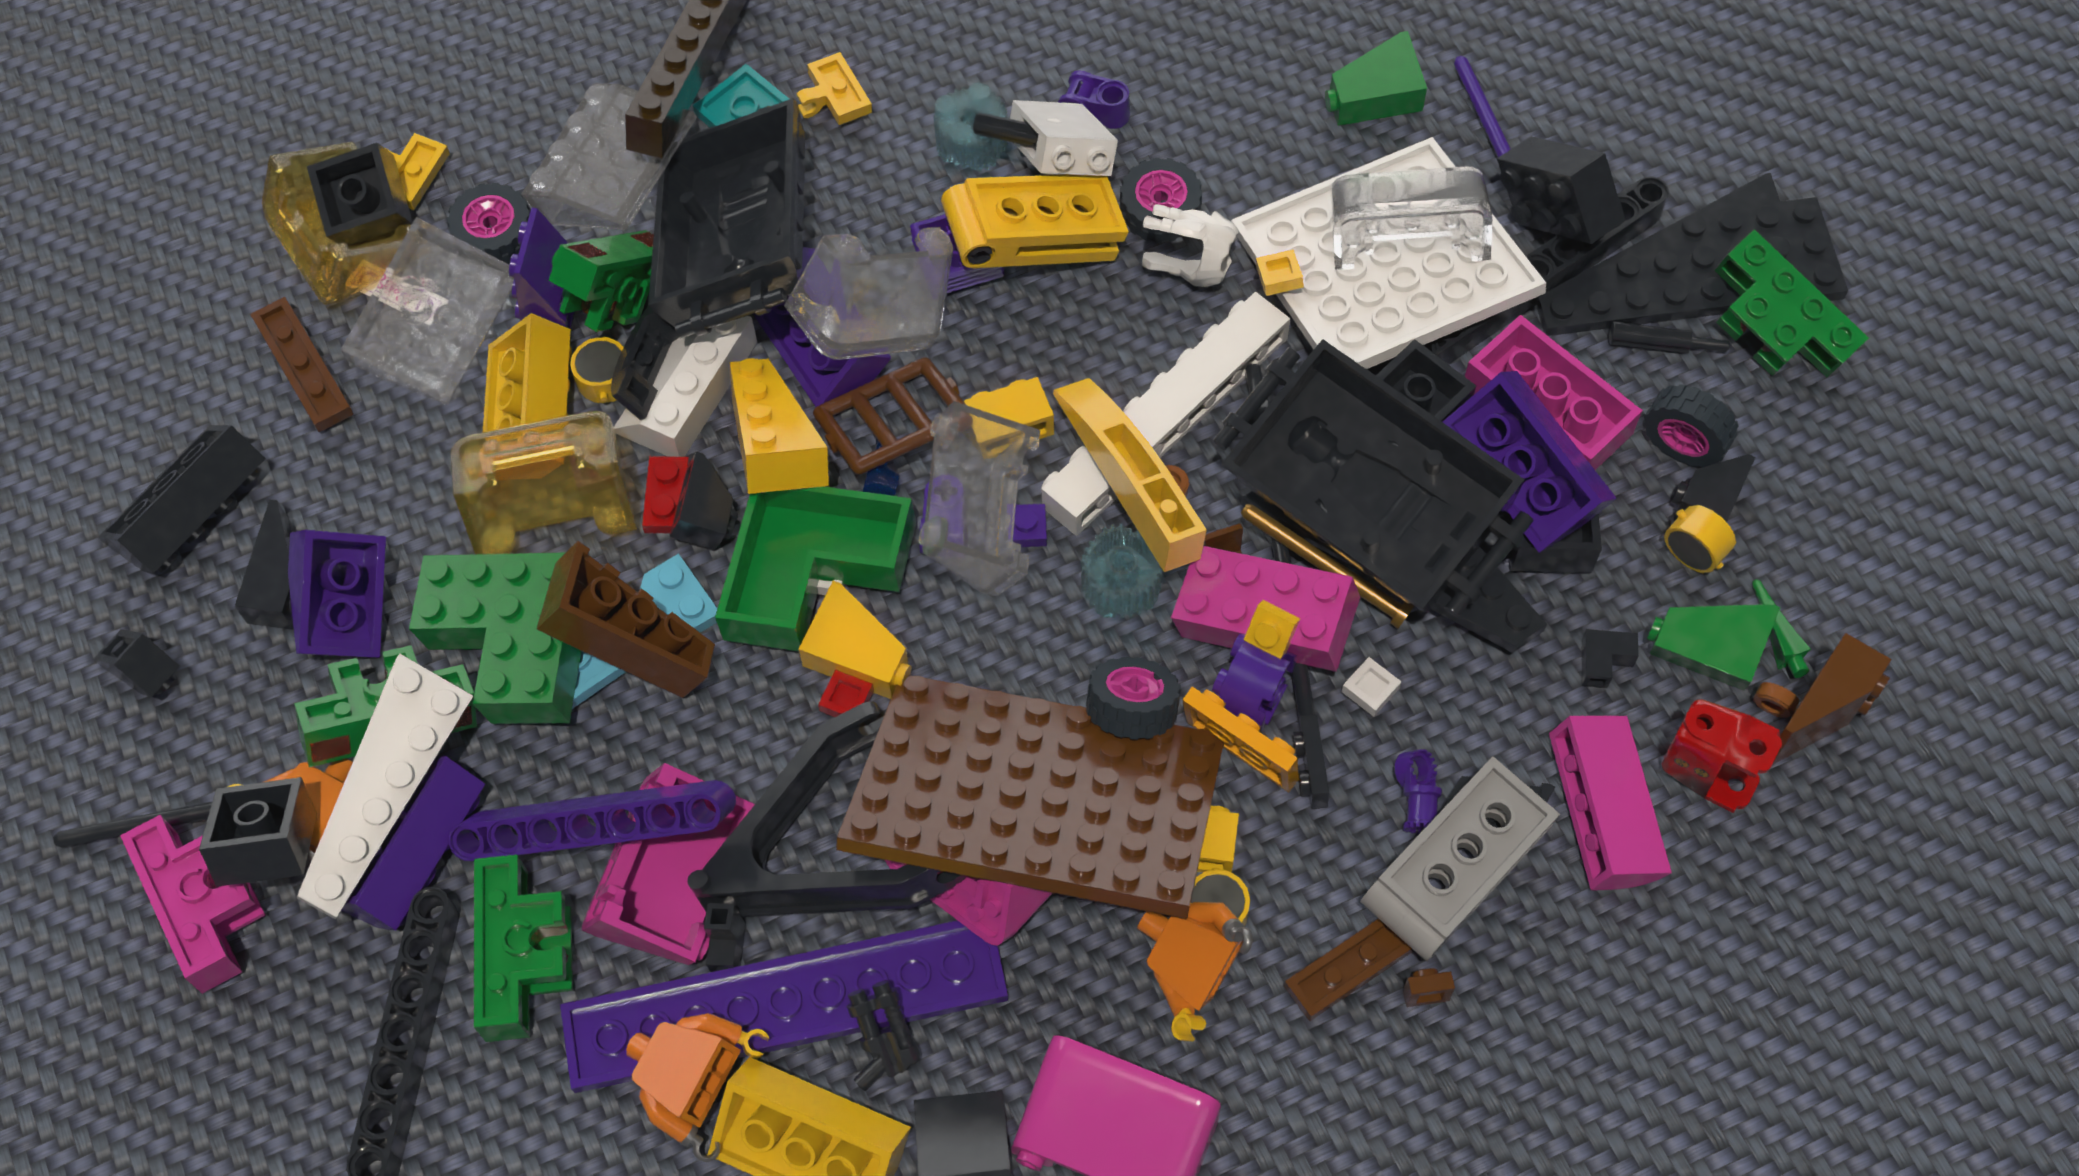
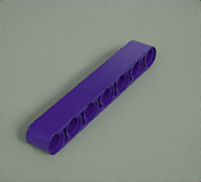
[448,780,736,861]

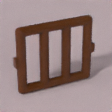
[813,357,974,475]

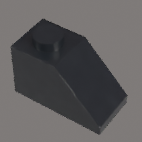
[669,451,736,551]
[1672,454,1756,522]
[93,629,180,697]

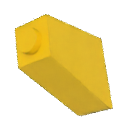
[798,581,912,699]

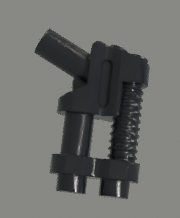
[846,980,920,1091]

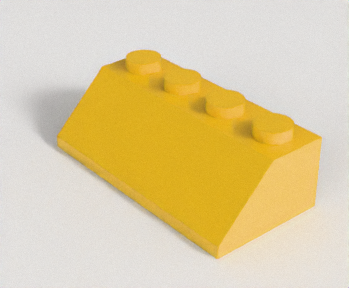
[480,313,572,481]
[707,1057,911,1176]

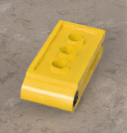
[941,174,1129,268]

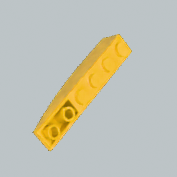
[1053,378,1207,572]

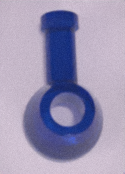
[862,439,900,496]

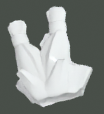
[1142,204,1239,287]

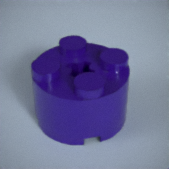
[1212,633,1297,731]

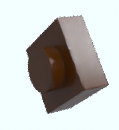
[1403,968,1455,1008]

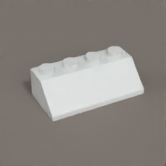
[613,316,757,457]

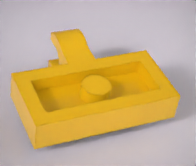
[796,52,872,125]
[385,133,450,210]

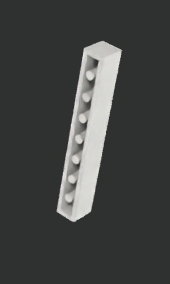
[1041,292,1290,536]

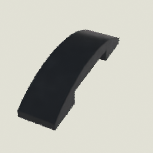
[611,305,679,420]

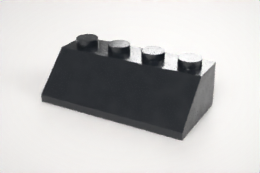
[98,425,266,574]

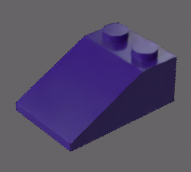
[288,530,386,658]

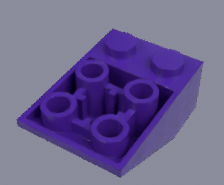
[509,207,576,329]

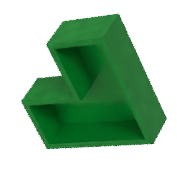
[715,486,916,651]
[409,552,581,724]

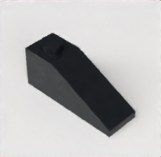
[235,499,294,630]

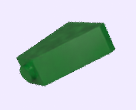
[1325,31,1427,126]
[1647,604,1780,691]

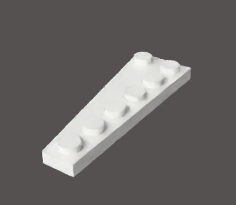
[297,653,473,919]

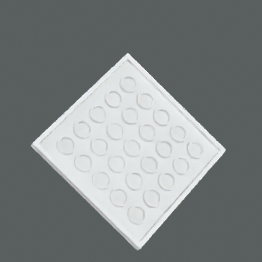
[1231,137,1546,369]

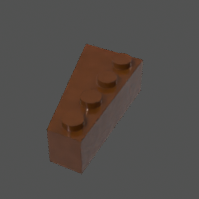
[537,541,715,698]

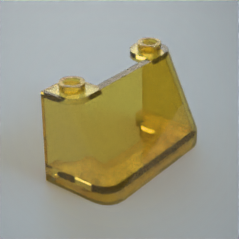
[262,141,423,305]
[451,411,637,554]

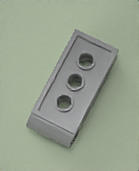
[1360,756,1560,962]

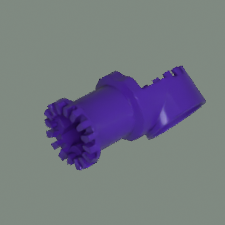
[1395,749,1442,834]

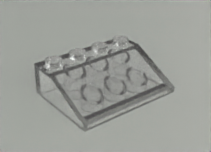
[521,83,697,230]
[341,217,514,405]

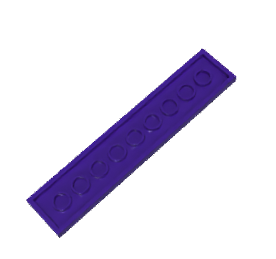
[560,920,1009,1093]

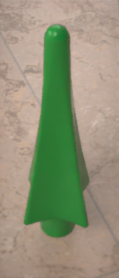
[1752,579,1811,678]

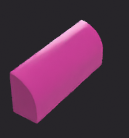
[1549,716,1672,890]

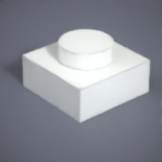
[1342,657,1401,717]

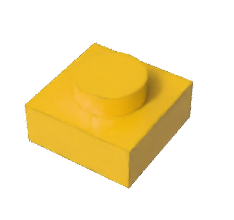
[1256,249,1304,296]
[1244,600,1300,659]

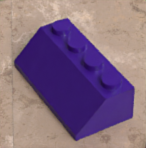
[753,247,891,407]
[1443,371,1617,553]
[341,756,485,931]

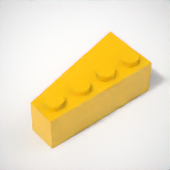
[729,358,829,494]

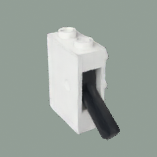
[973,100,1118,176]

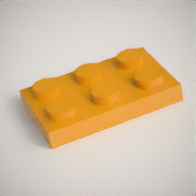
[1182,686,1299,793]

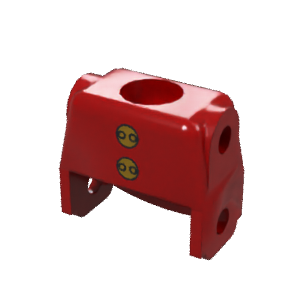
[1662,699,1782,813]

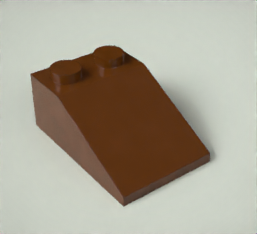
[1772,633,1892,765]

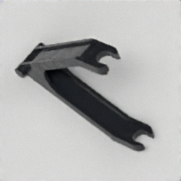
[687,701,966,916]

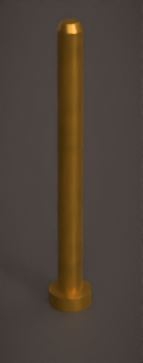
[1241,504,1414,629]

